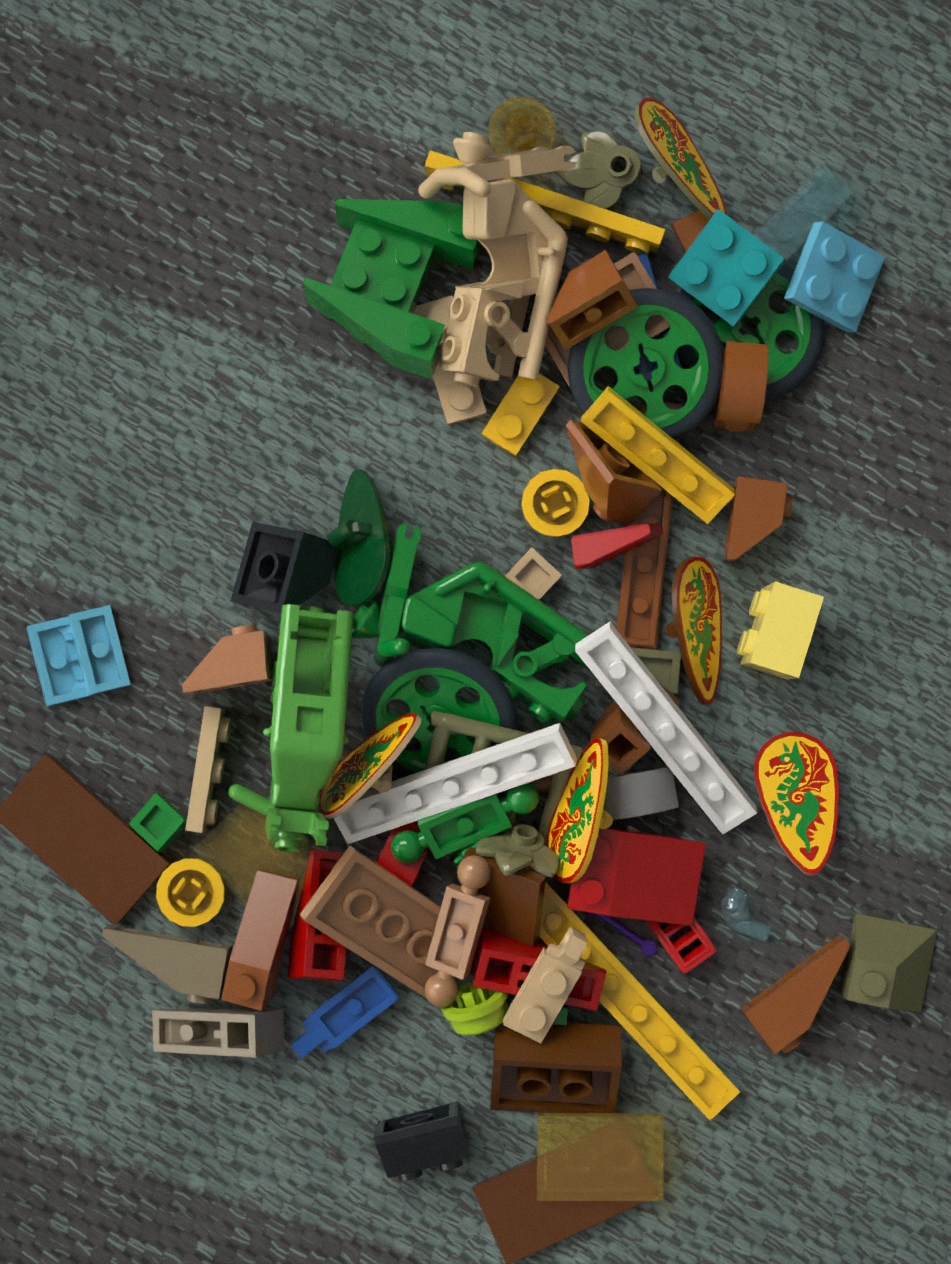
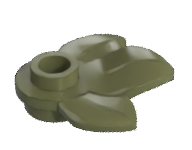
[560,131,642,209]
[475,824,559,877]

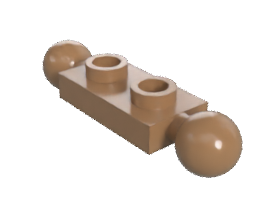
[425,855,491,1007]

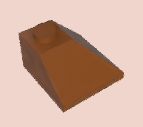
[566,420,662,525]

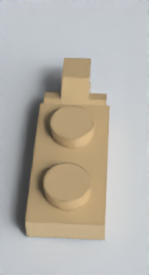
[503,927,587,1043]

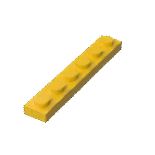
[425,150,665,255]

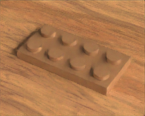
[300,846,441,999]

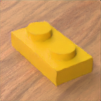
[481,374,560,457]

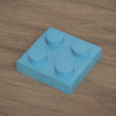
[784,221,885,332]

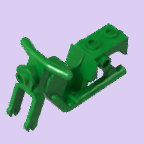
[352,523,589,725]

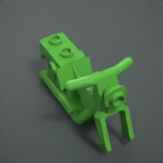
[228,604,354,853]

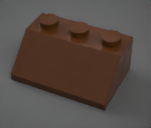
[490,1022,622,1117]

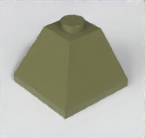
[839,913,937,1012]

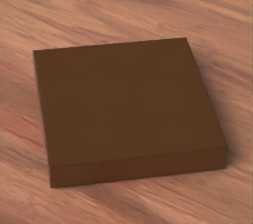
[461,847,546,947]

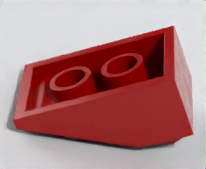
[567,826,706,926]

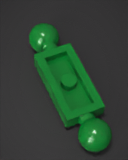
[391,782,539,864]

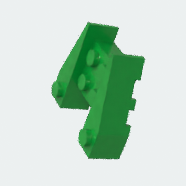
[303,199,483,380]

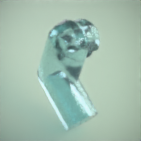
[721,888,771,944]

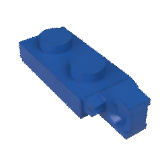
[291,965,400,1058]

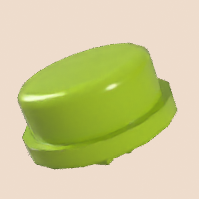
[441,980,509,1036]

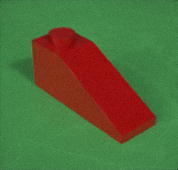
[287,849,346,983]
[472,928,607,1011]

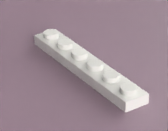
[575,622,757,834]
[334,723,577,844]

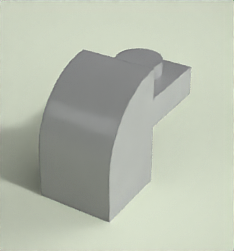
[603,767,679,820]

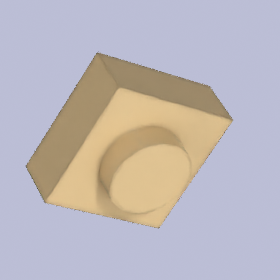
[505,547,562,600]

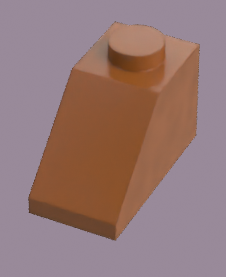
[546,250,638,350]
[723,476,793,563]

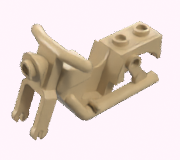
[418,132,577,386]

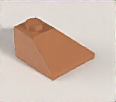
[182,624,273,694]

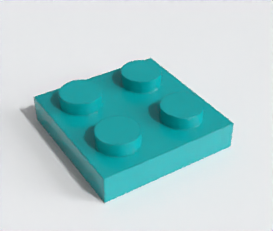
[668,209,786,327]

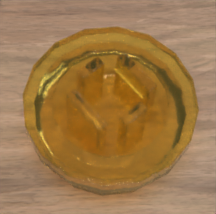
[488,97,556,155]

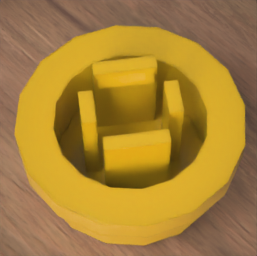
[521,469,590,537]
[156,858,225,927]

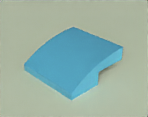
[26,605,131,707]

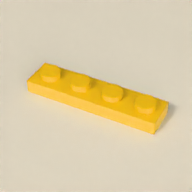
[581,386,735,524]

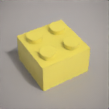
[736,581,824,680]

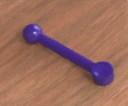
[584,912,657,956]

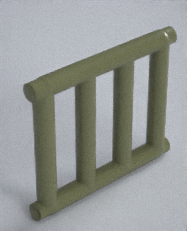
[425,711,583,846]

